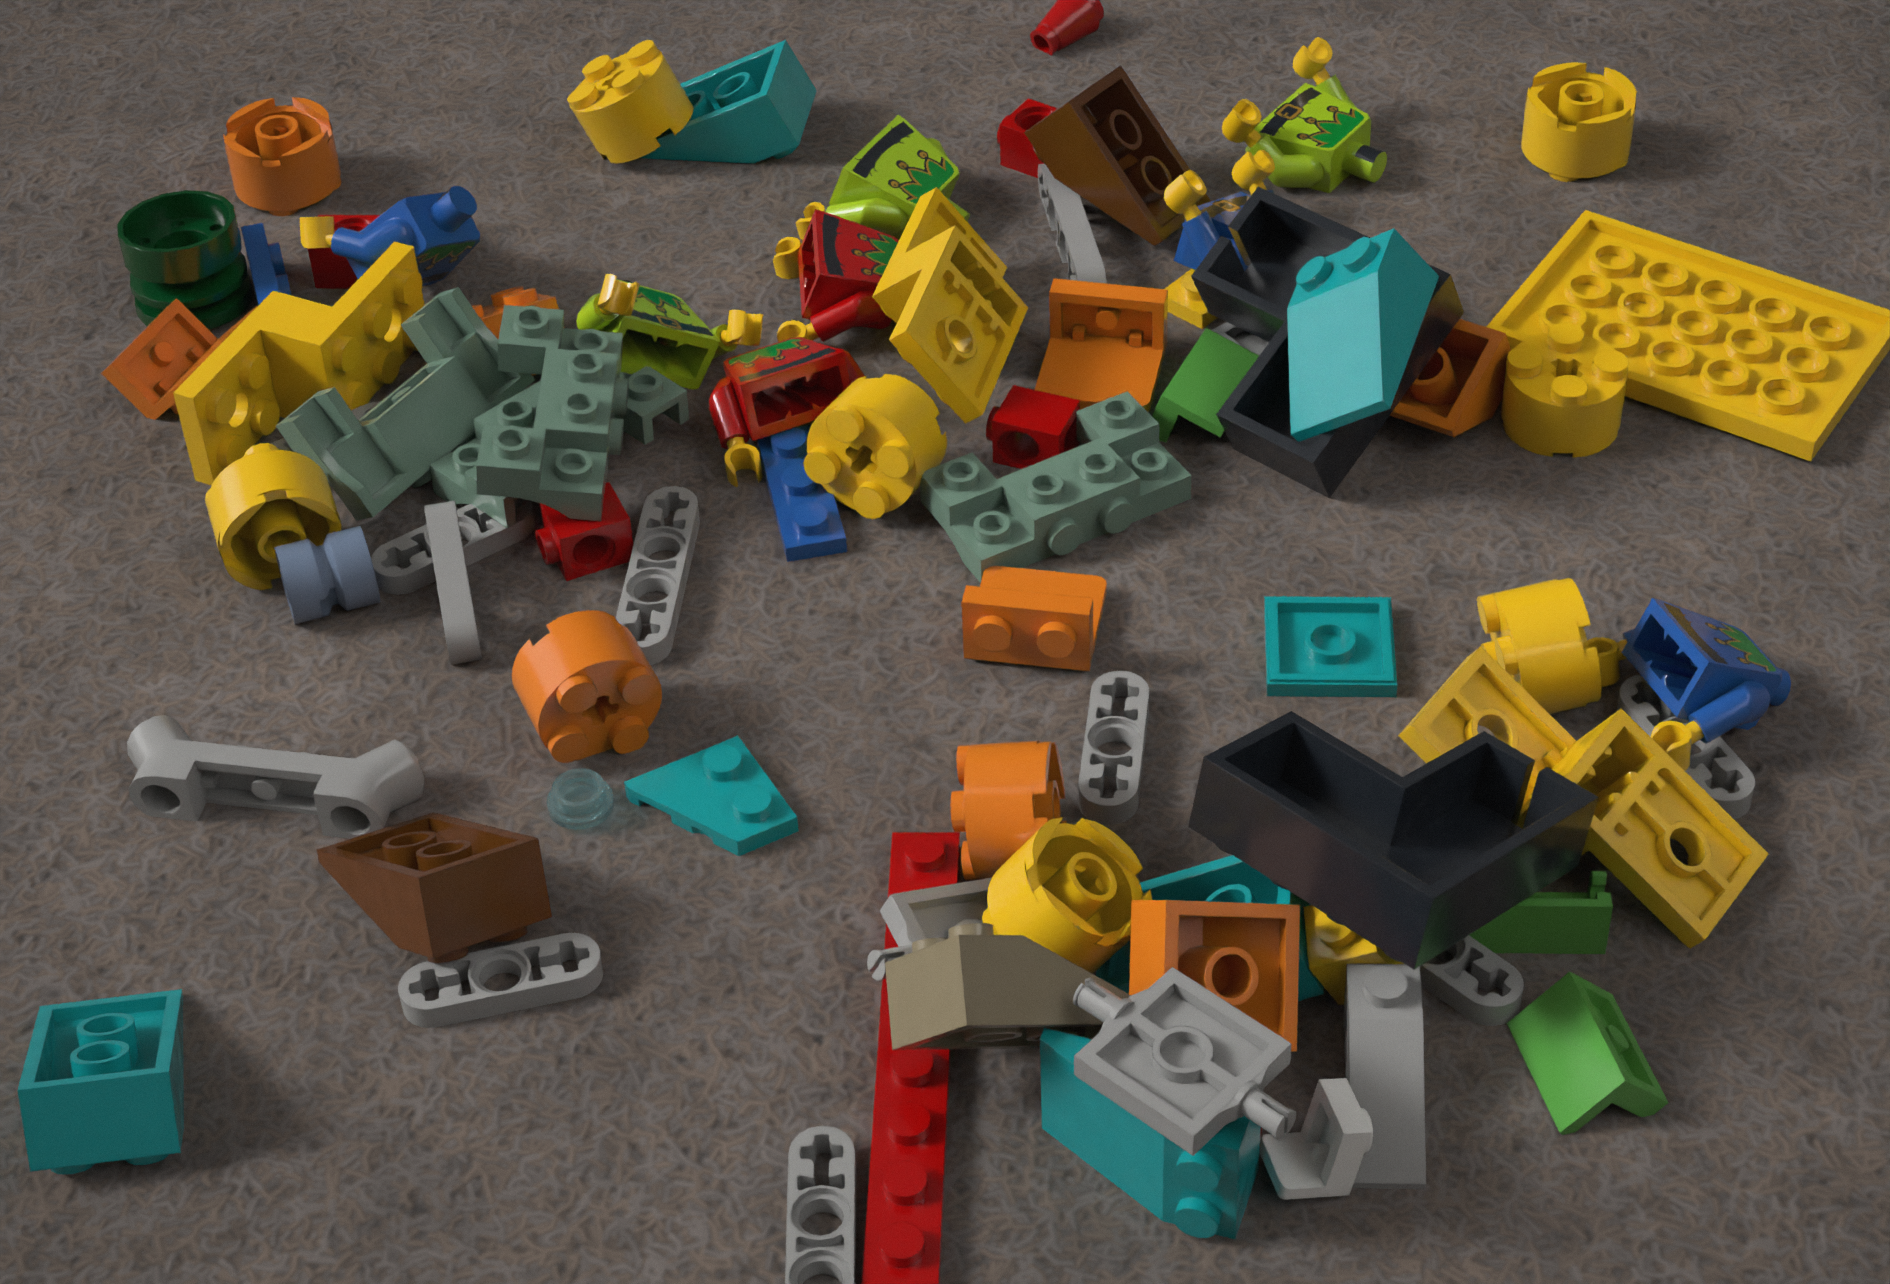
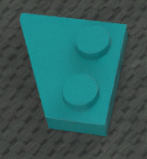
[624,736,799,856]

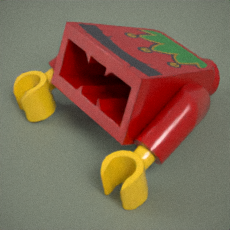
[773,209,899,342]
[708,337,867,487]

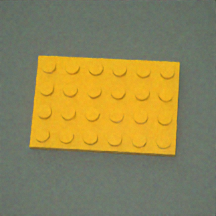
[1486,210,1890,462]

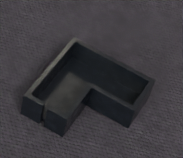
[1191,187,1464,498]
[1188,711,1599,970]

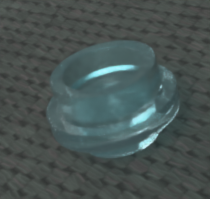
[547,768,614,830]

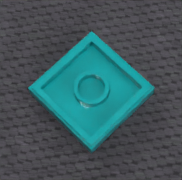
[1264,596,1398,697]

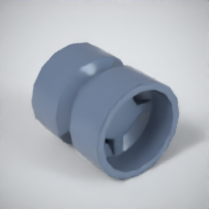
[274,526,381,624]

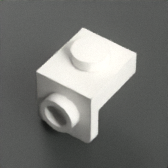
[1259,1078,1373,1200]

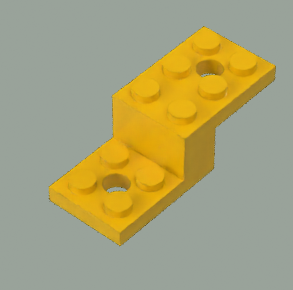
[872,187,1028,424]
[173,241,425,485]
[1398,646,1769,949]

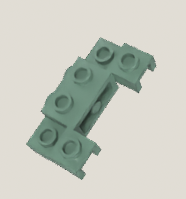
[276,287,535,521]
[476,305,629,521]
[430,366,689,529]
[920,391,1191,583]

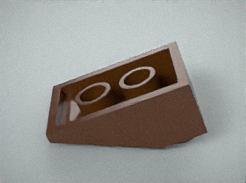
[1024,65,1211,246]
[317,812,552,963]

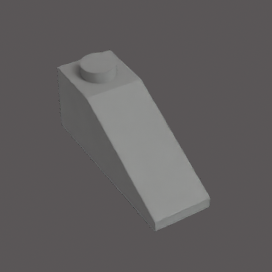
[1343,963,1426,1190]

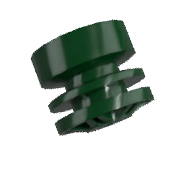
[117,190,253,330]

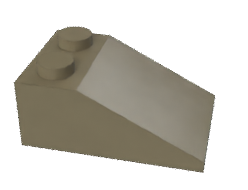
[885,923,1131,1050]

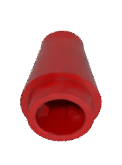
[1030,0,1104,56]

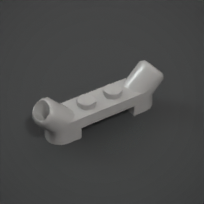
[127,715,425,839]

